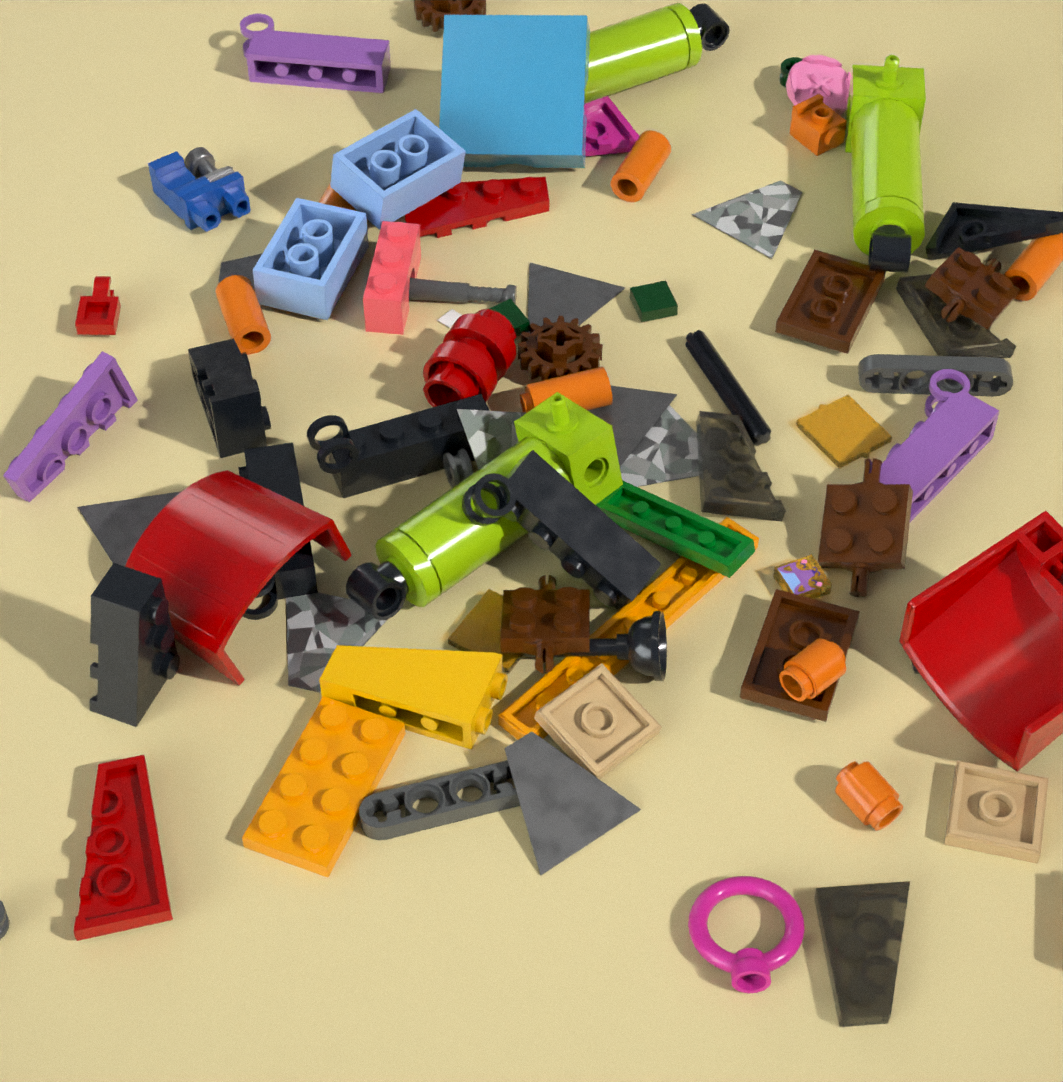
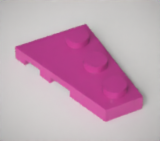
[584,96,639,156]

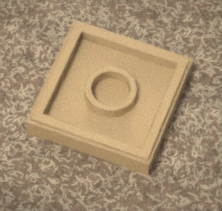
[534,664,662,779]
[944,760,1049,864]

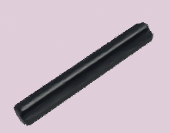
[685,330,771,446]

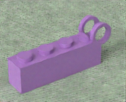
[240,14,391,93]
[880,369,999,522]

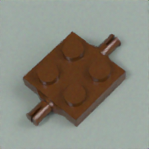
[925,247,1020,330]
[818,458,913,597]
[500,575,590,673]

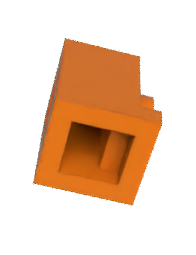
[790,93,847,156]

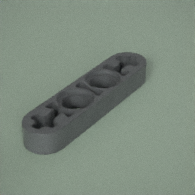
[858,354,1013,397]
[359,760,521,840]

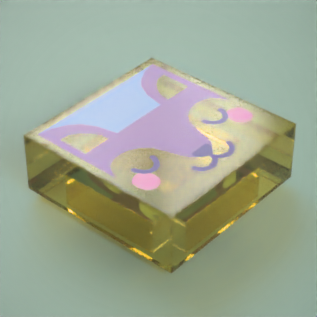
[773,554,832,599]

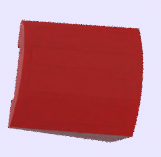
[125,470,352,686]
[899,510,1063,772]

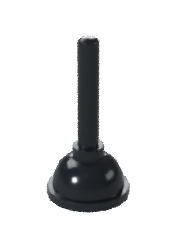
[523,611,667,681]

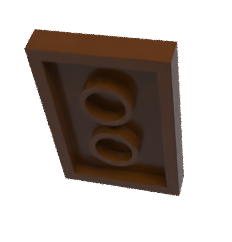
[775,250,886,354]
[740,589,860,722]

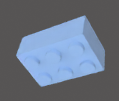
[330,109,466,230]
[252,198,369,320]

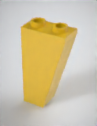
[319,645,508,750]

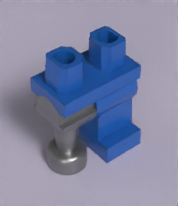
[148,147,251,232]

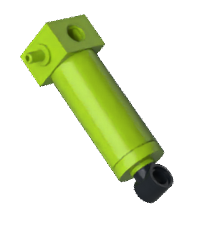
[585,3,730,104]
[845,55,926,273]
[346,392,623,620]

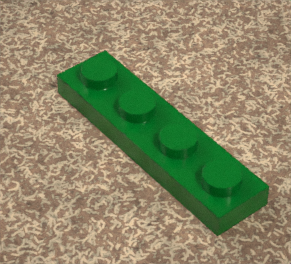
[596,480,755,578]

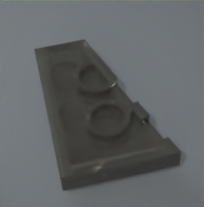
[896,274,1016,359]
[696,411,786,522]
[814,881,910,1027]

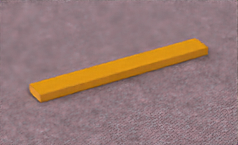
[498,517,759,740]

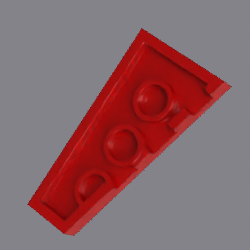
[405,177,550,238]
[73,755,173,941]

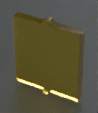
[796,394,892,469]
[448,589,524,674]

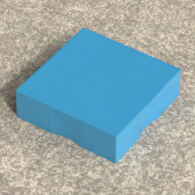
[439,15,590,168]

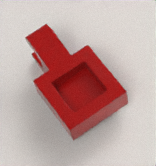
[75,276,121,335]

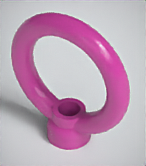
[688,876,805,993]

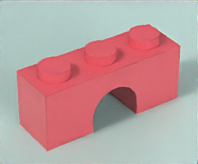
[363,221,421,335]

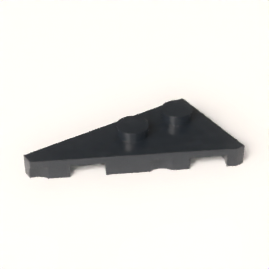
[925,202,1063,260]

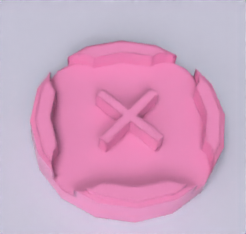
[786,55,851,115]

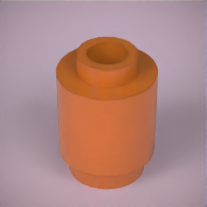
[779,638,846,702]
[835,761,903,831]

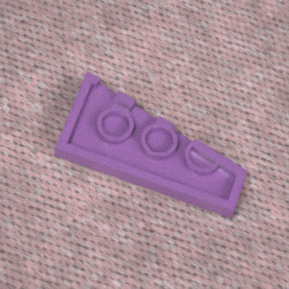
[3,351,138,502]

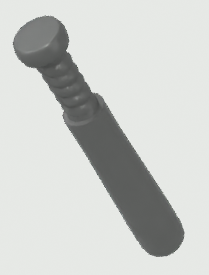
[366,278,517,304]

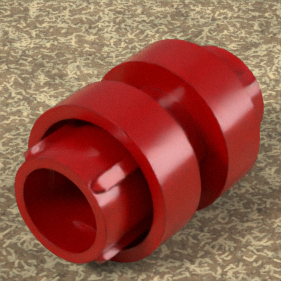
[423,309,517,407]

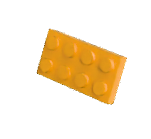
[242,696,405,877]

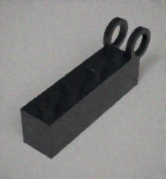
[306,394,490,499]
[238,442,318,620]
[462,450,661,609]

